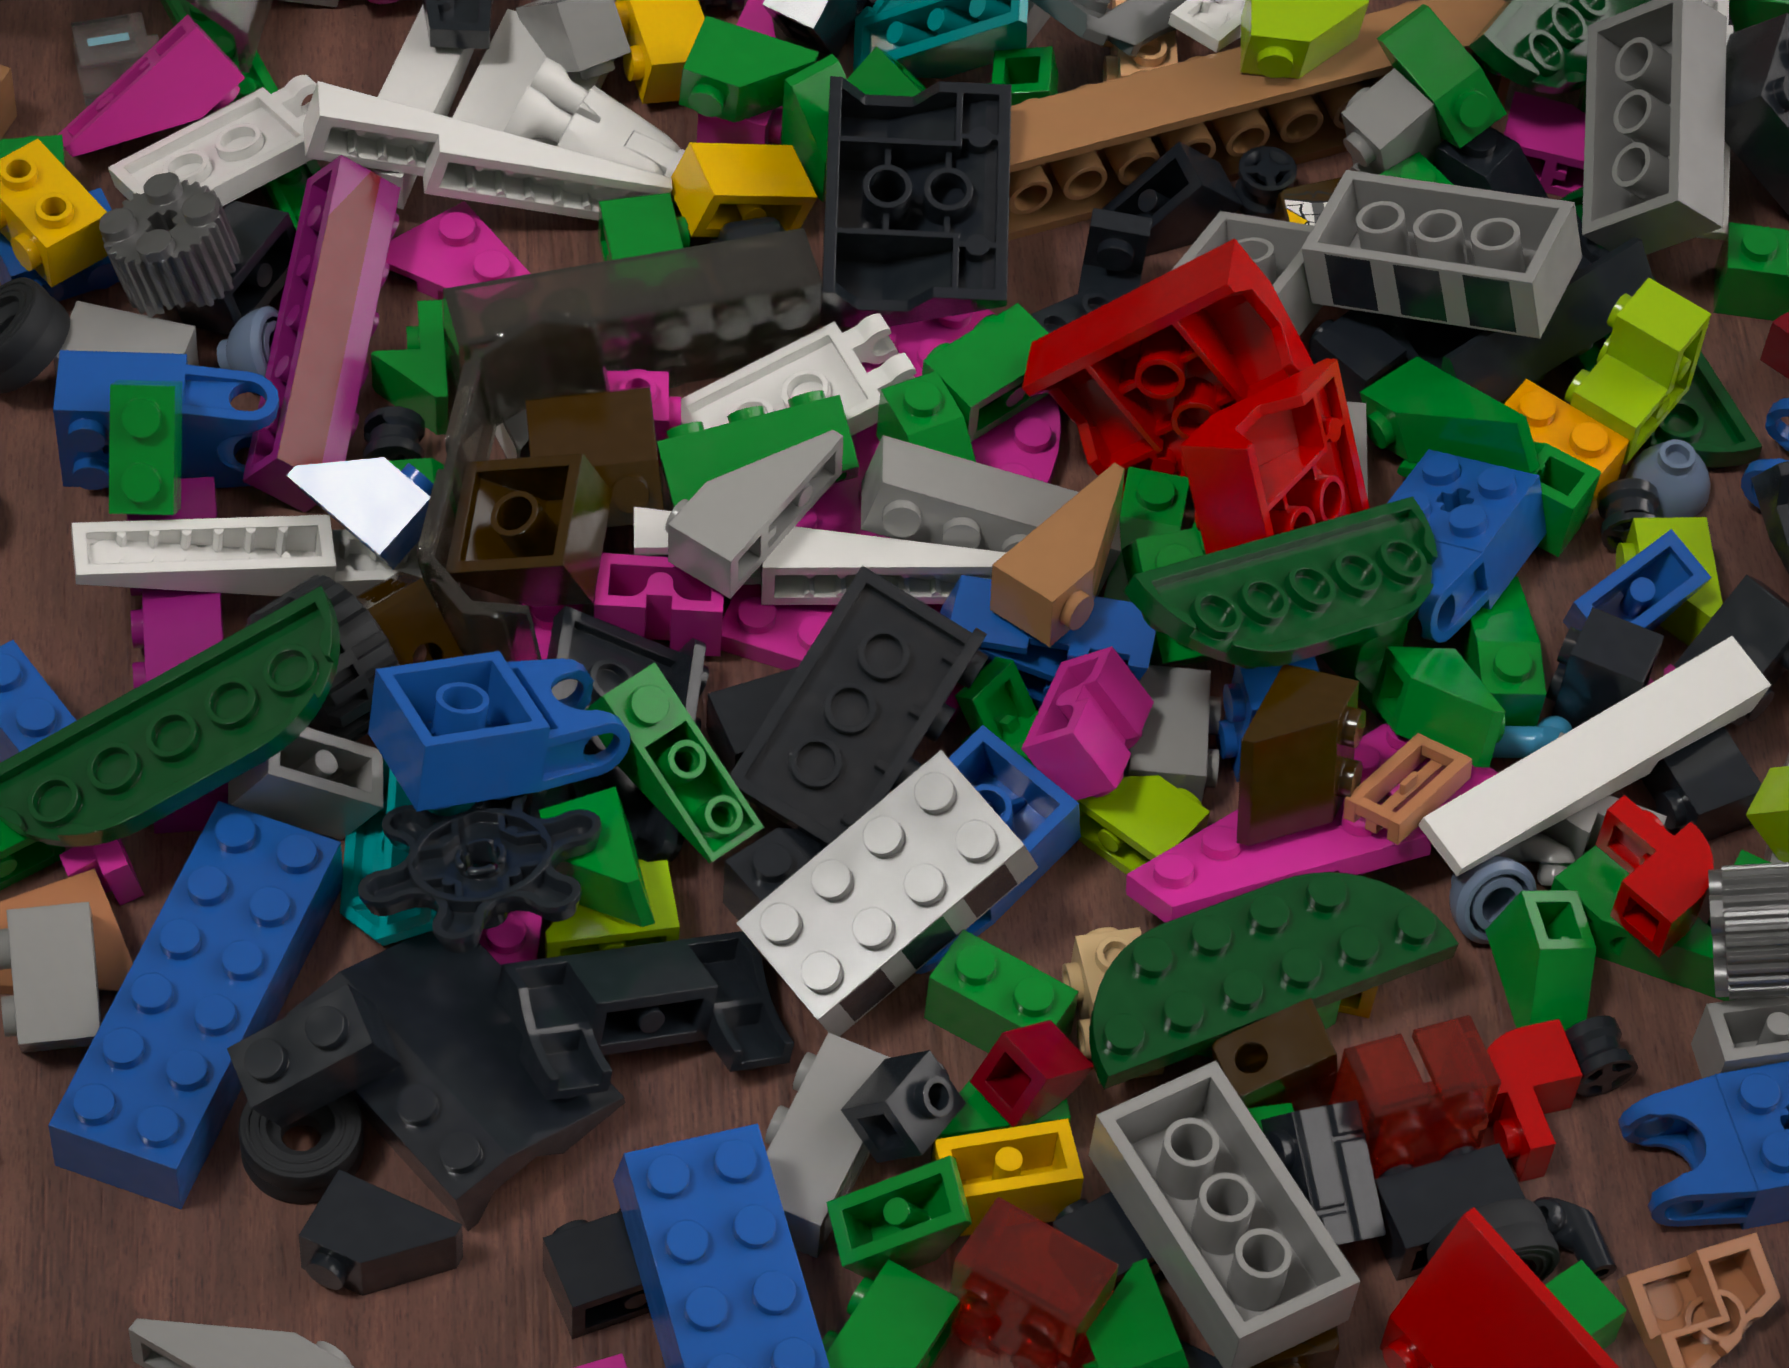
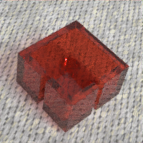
[1329,1015,1501,1179]
[950,1197,1119,1368]

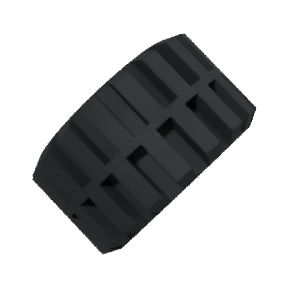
[245,574,399,742]

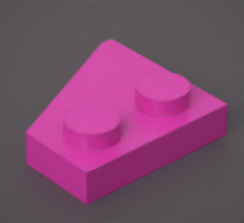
[386,201,534,319]

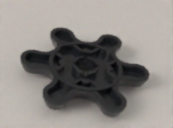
[358,794,602,953]

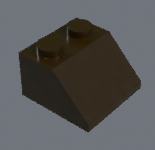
[525,386,664,527]
[445,453,612,607]
[1236,664,1366,846]

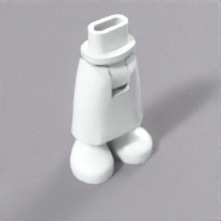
[503,57,685,204]

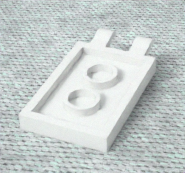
[452,9,615,146]
[108,75,316,206]
[681,313,917,436]

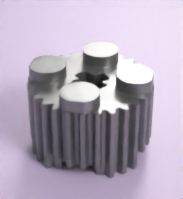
[99,172,240,317]
[1708,862,1789,1000]

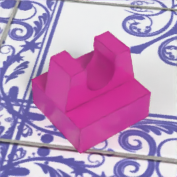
[59,839,144,906]

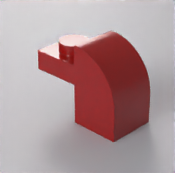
[1595,795,1714,958]
[1467,1019,1583,1182]

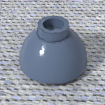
[217,306,279,377]
[1625,439,1711,518]
[1449,856,1537,944]

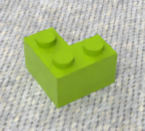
[1565,278,1711,465]

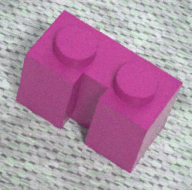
[594,553,724,656]
[1021,646,1154,800]

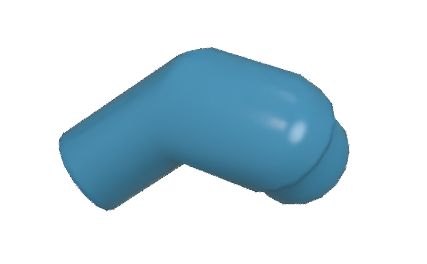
[1492,716,1573,759]

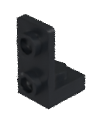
[1078,208,1153,300]

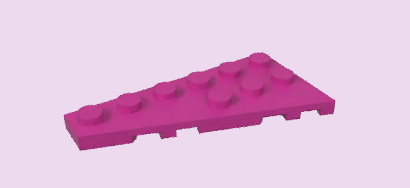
[1126,722,1498,923]

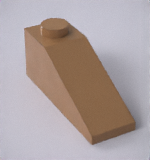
[990,463,1124,647]

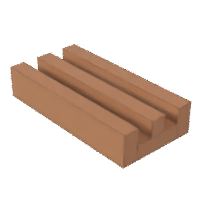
[1343,733,1472,845]

